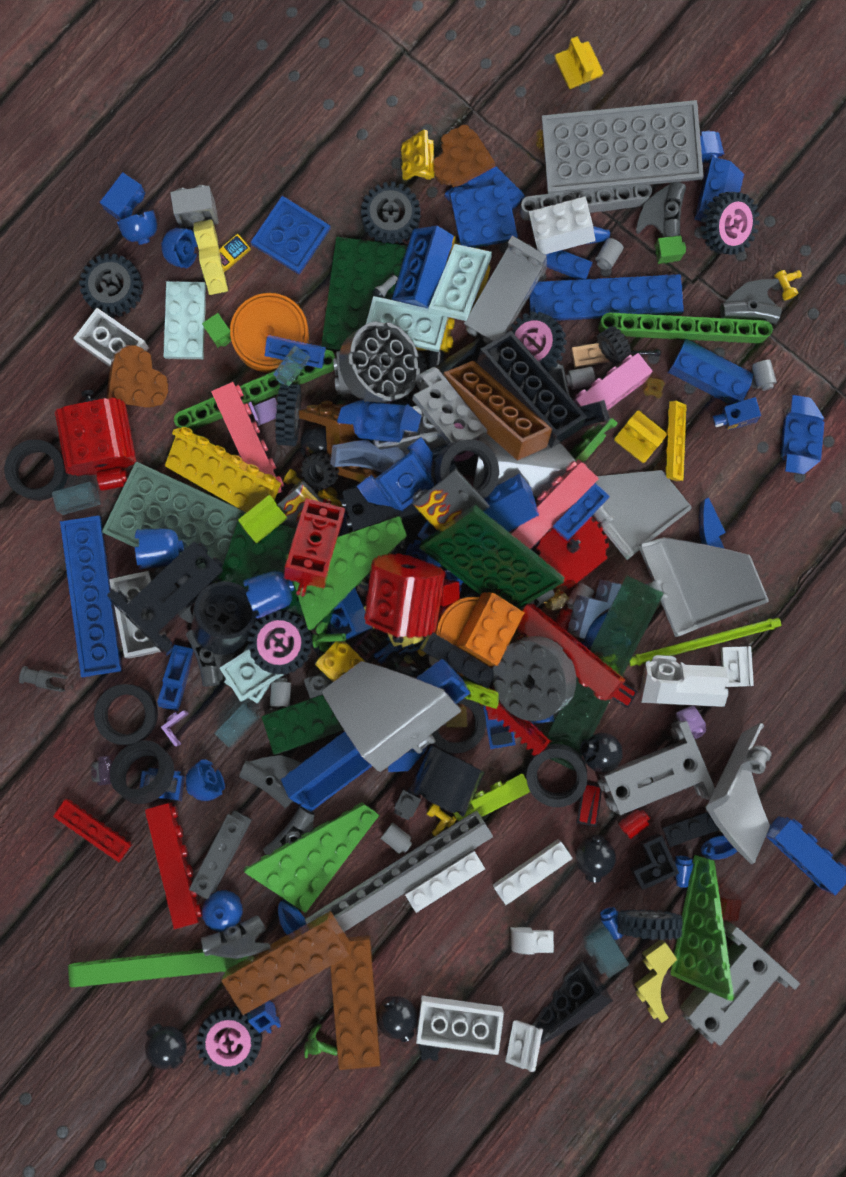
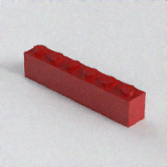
[517,604,626,701]
[145,802,202,929]

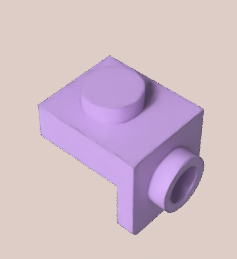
[676,705,706,739]

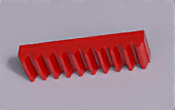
[485,686,551,756]
[53,799,132,862]

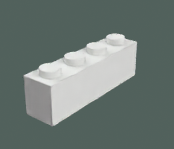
[493,839,573,905]
[405,849,485,913]

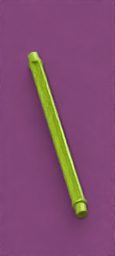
[628,618,781,666]

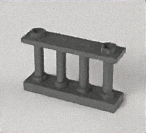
[189,810,252,899]

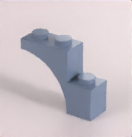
[330,439,407,473]
[567,579,630,639]

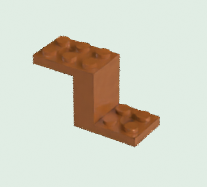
[299,401,382,482]

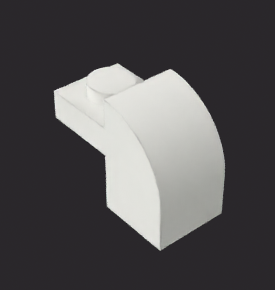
[510,927,554,954]

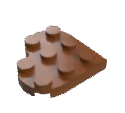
[433,125,496,187]
[106,345,168,408]

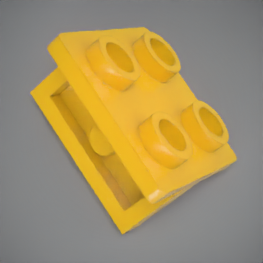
[555,36,603,89]
[401,129,434,180]
[614,411,667,463]
[315,641,365,682]

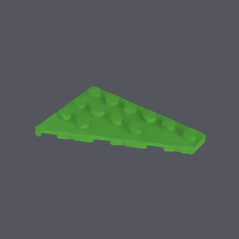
[285,516,407,630]

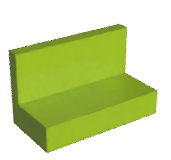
[238,495,288,544]

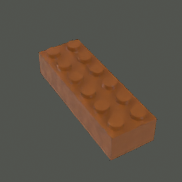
[443,361,552,461]
[221,911,352,1015]
[331,935,381,1070]

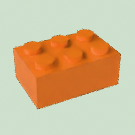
[455,592,524,666]

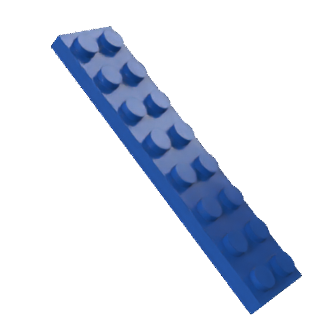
[529,275,684,321]
[60,516,122,677]

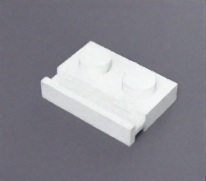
[721,646,754,687]
[506,1020,543,1072]

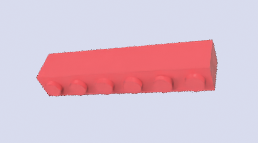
[211,382,284,494]
[509,459,599,549]

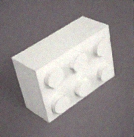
[529,196,595,254]
[73,308,149,367]

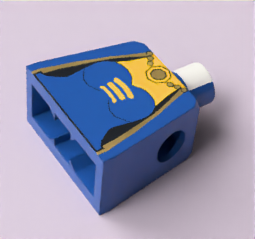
[712,397,761,430]

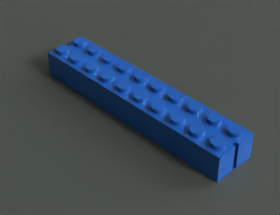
[281,659,471,812]

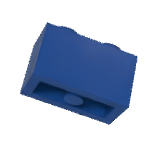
[100,172,145,220]

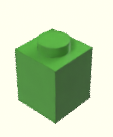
[655,236,686,264]
[202,313,231,348]

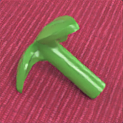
[312,622,346,652]
[304,1024,338,1058]

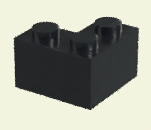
[630,833,679,890]

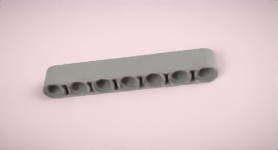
[520,185,652,220]

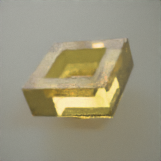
[544,590,569,611]
[447,707,467,727]

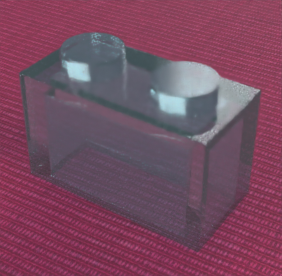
[273,345,310,386]
[52,482,101,515]
[214,704,260,747]
[584,926,629,978]

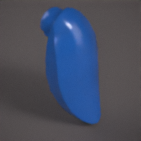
[701,835,738,860]
[278,900,307,935]

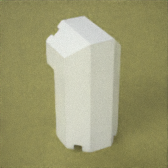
[639,655,728,707]

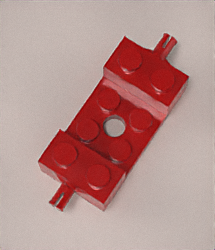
[284,498,345,596]

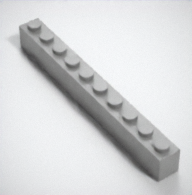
[305,810,493,932]

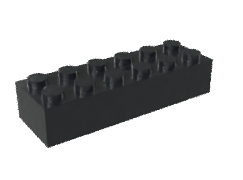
[477,331,587,448]

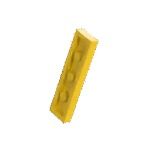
[665,401,686,481]

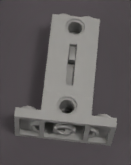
[464,236,547,345]
[598,721,715,815]
[679,920,800,1046]

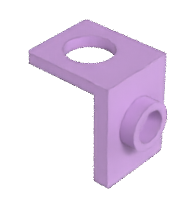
[248,398,277,426]
[161,711,189,746]

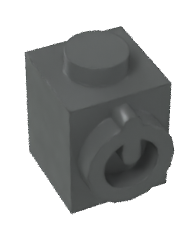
[304,673,333,699]
[394,788,421,820]

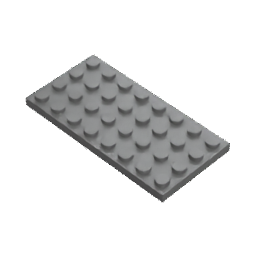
[542,100,703,194]

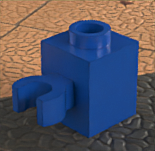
[247,1000,281,1033]

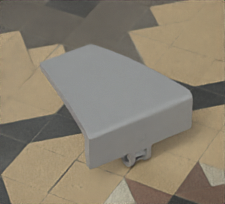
[473,433,576,497]
[585,470,692,560]
[639,537,769,637]
[322,661,461,772]
[706,723,771,864]

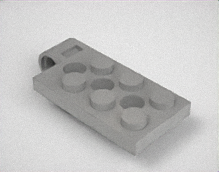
[412,367,487,445]

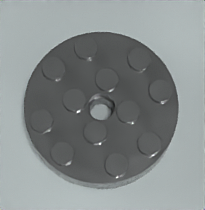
[339,321,420,404]
[493,636,576,721]

